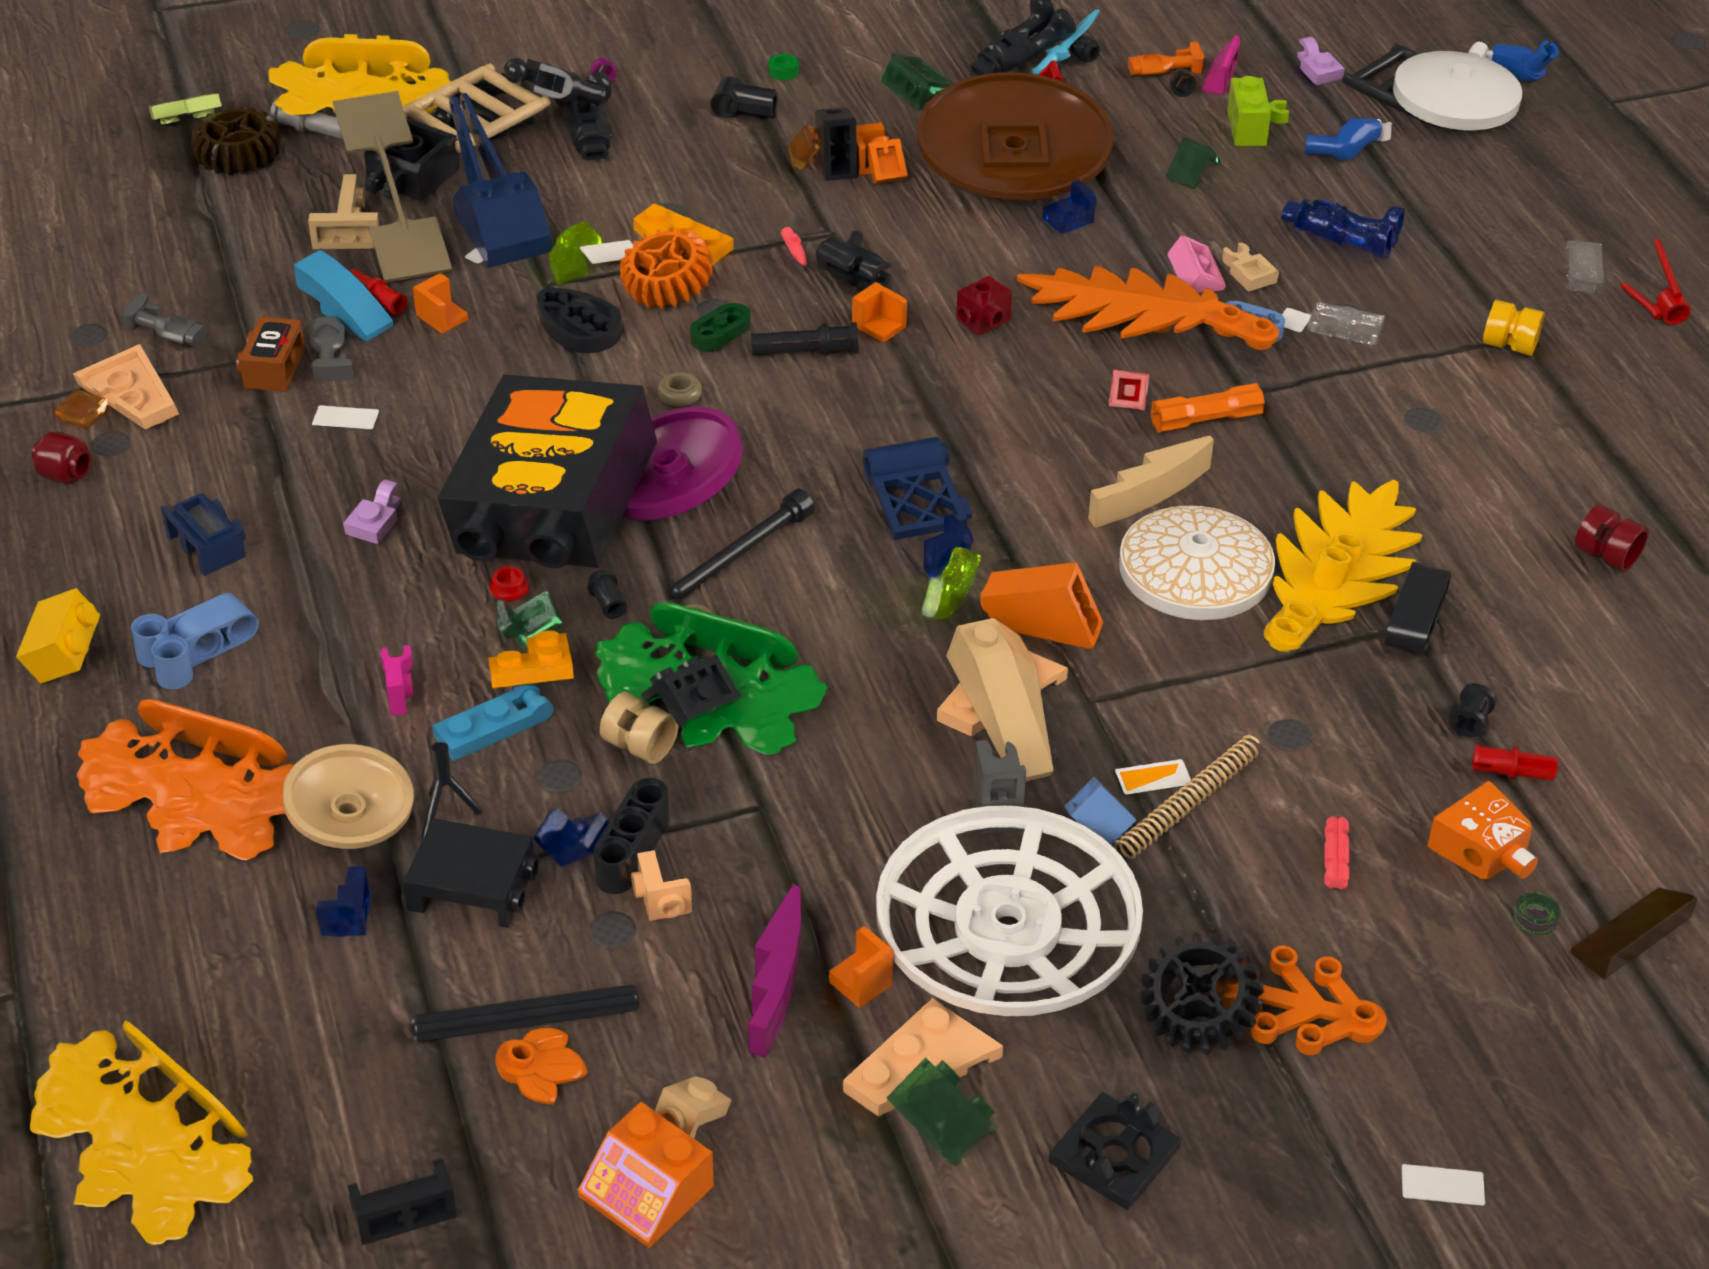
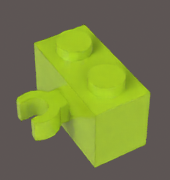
[1227,76,1289,146]

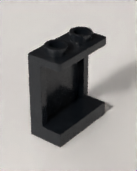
[403,818,539,928]

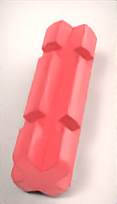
[1324,816,1349,890]

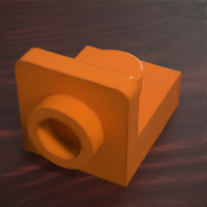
[866,136,908,184]

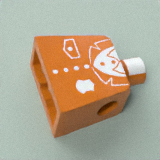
[1427,781,1538,880]

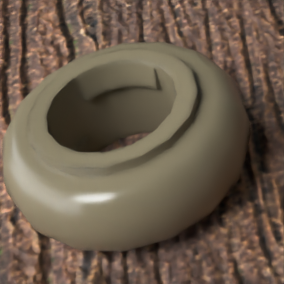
[657,372,702,407]

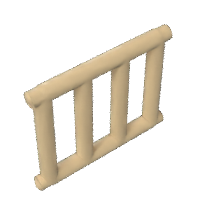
[403,63,551,153]

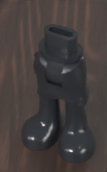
[554,72,613,160]

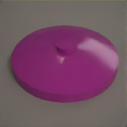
[623,407,743,520]

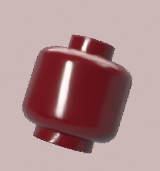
[31,431,92,484]

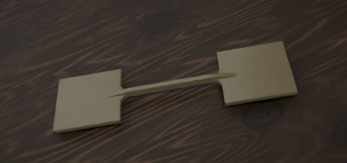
[332,91,452,283]

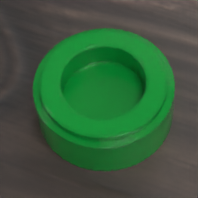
[768,54,799,80]

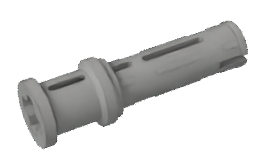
[270,97,343,139]

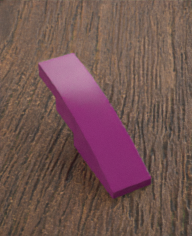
[748,885,801,1058]

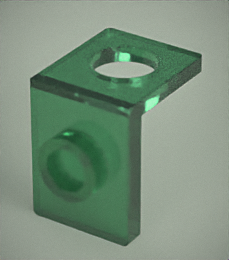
[1165,137,1221,189]

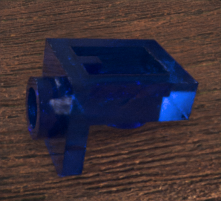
[1042,180,1097,234]
[923,514,973,578]
[533,808,609,867]
[316,866,371,937]

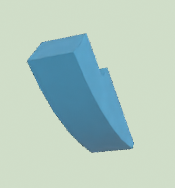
[293,250,394,341]

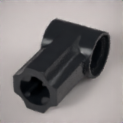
[710,77,778,118]

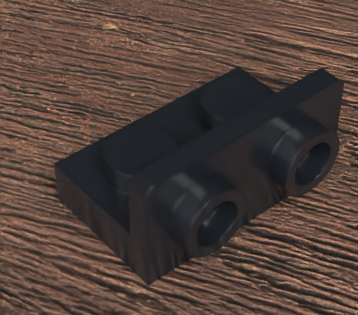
[641,655,742,727]

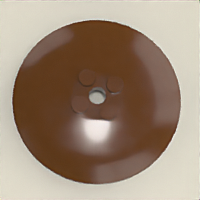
[917,72,1113,200]

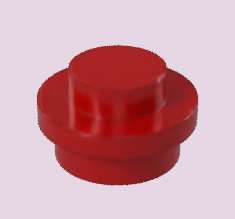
[489,566,529,602]

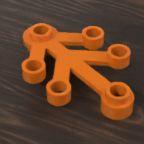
[1221,945,1387,1055]

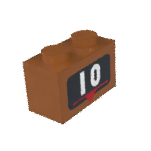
[236,316,306,392]

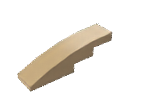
[1088,435,1214,528]

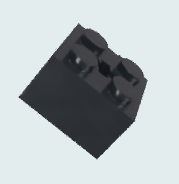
[364,118,460,201]

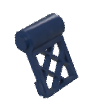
[863,437,972,540]

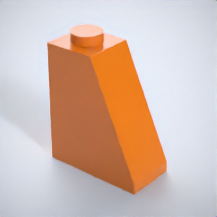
[980,562,1104,649]

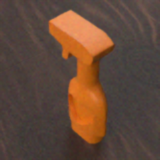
[1128,41,1204,76]

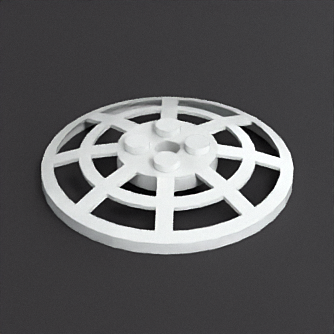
[876,806,1143,1016]

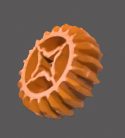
[620,227,713,310]

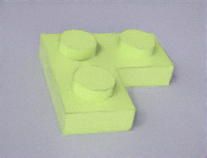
[149,94,222,124]

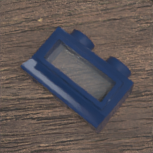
[161,493,246,576]

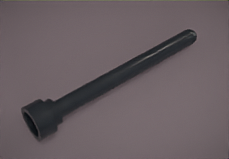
[670,488,815,598]

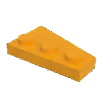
[633,203,734,266]

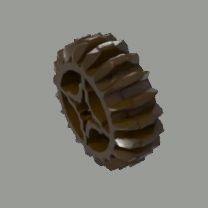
[191,106,281,175]

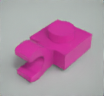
[380,645,413,716]

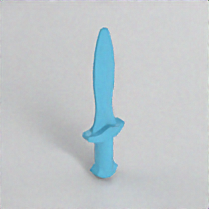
[1032,9,1100,75]

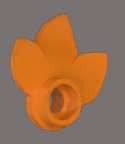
[495,1028,588,1105]

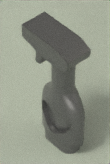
[122,293,207,346]
[310,316,354,382]

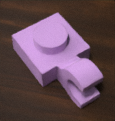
[1297,36,1345,85]
[343,479,401,544]

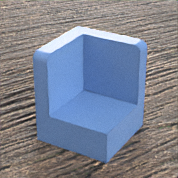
[1064,777,1136,845]

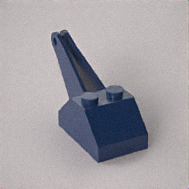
[449,93,553,268]

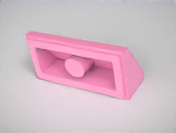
[1168,235,1226,293]

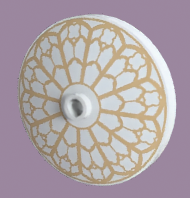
[1119,506,1275,620]

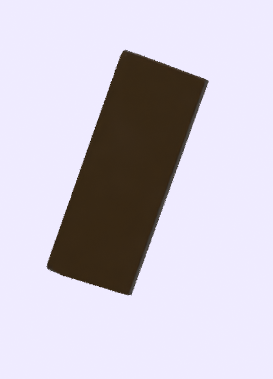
[1570,887,1697,980]

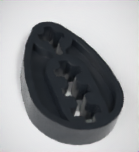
[536,287,622,353]

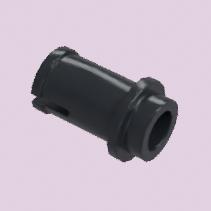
[587,570,627,619]

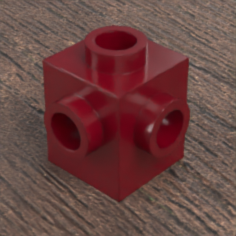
[956,275,1012,336]

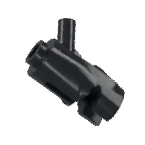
[816,231,891,290]

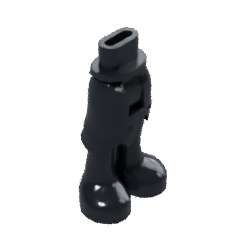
[970,0,1076,76]

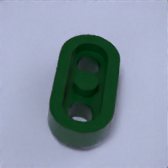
[690,303,751,352]

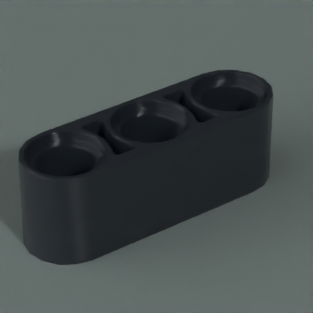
[1384,562,1452,655]
[593,777,670,894]

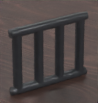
[1342,43,1438,127]

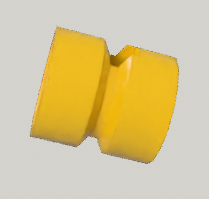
[1483,300,1545,356]

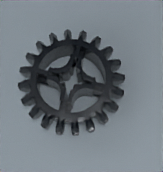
[1139,931,1264,1055]

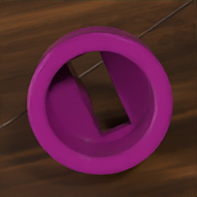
[590,58,617,83]

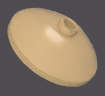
[283,744,414,849]

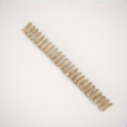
[1113,735,1260,859]

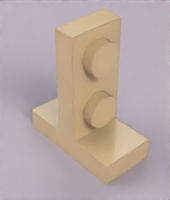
[308,174,380,249]

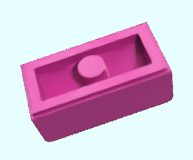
[1202,35,1241,95]

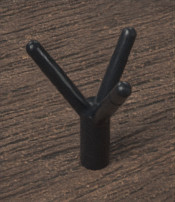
[421,742,483,839]

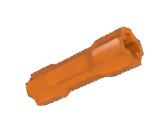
[1151,383,1265,433]

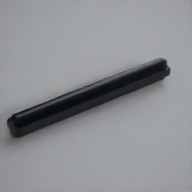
[412,984,639,1042]

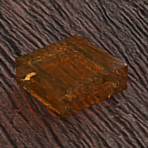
[787,124,821,170]
[55,389,109,429]

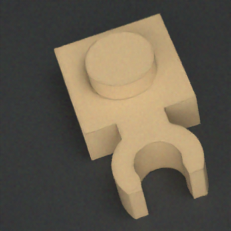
[1222,242,1279,292]

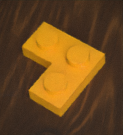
[488,631,574,688]

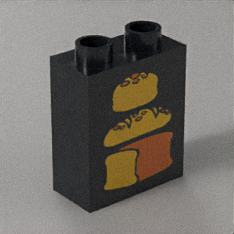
[437,374,657,568]

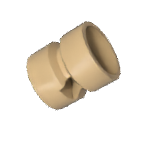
[600,692,679,764]

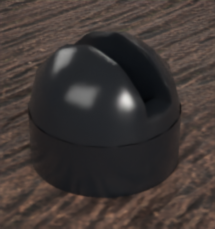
[1169,69,1196,97]

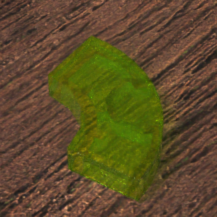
[549,221,601,285]
[921,547,981,620]

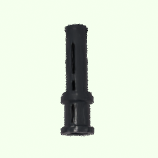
[751,322,859,356]

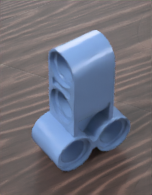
[131,593,259,690]

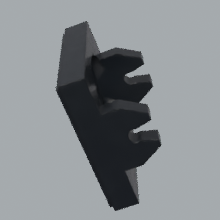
[1048,1091,1181,1211]

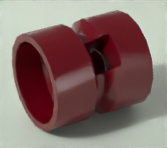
[1575,504,1649,572]

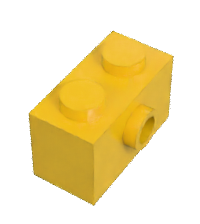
[16,588,100,684]

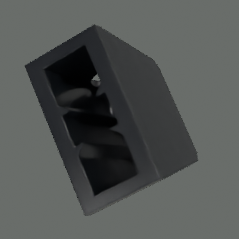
[815,107,857,181]

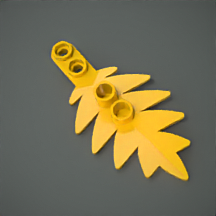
[1263,480,1422,652]

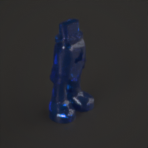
[1281,199,1405,258]

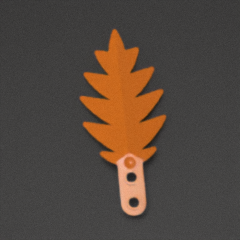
[1017,266,1279,350]

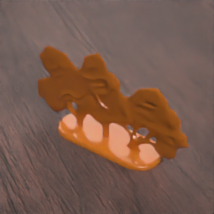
[76,699,295,860]

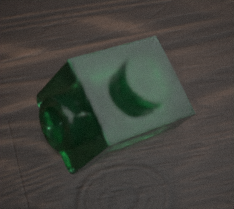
[495,590,564,649]

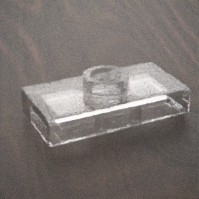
[1565,240,1605,293]
[1308,301,1385,345]

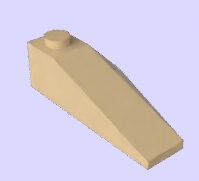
[946,618,1054,782]

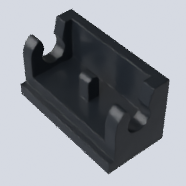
[347,1158,457,1245]

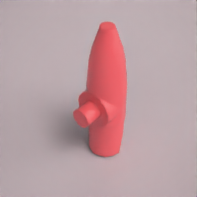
[780,227,807,266]

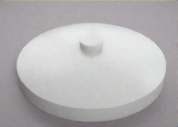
[1393,51,1522,130]

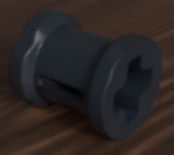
[1449,683,1497,738]

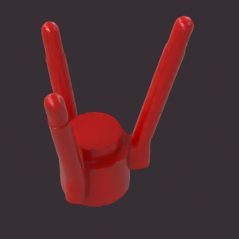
[1621,238,1691,325]

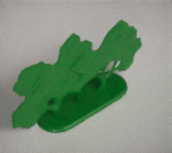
[595,602,828,755]

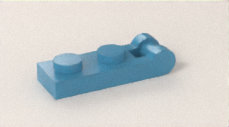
[432,683,554,761]

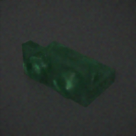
[881,53,953,110]
[886,1057,998,1167]

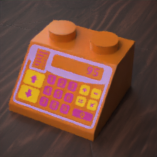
[578,1102,714,1248]

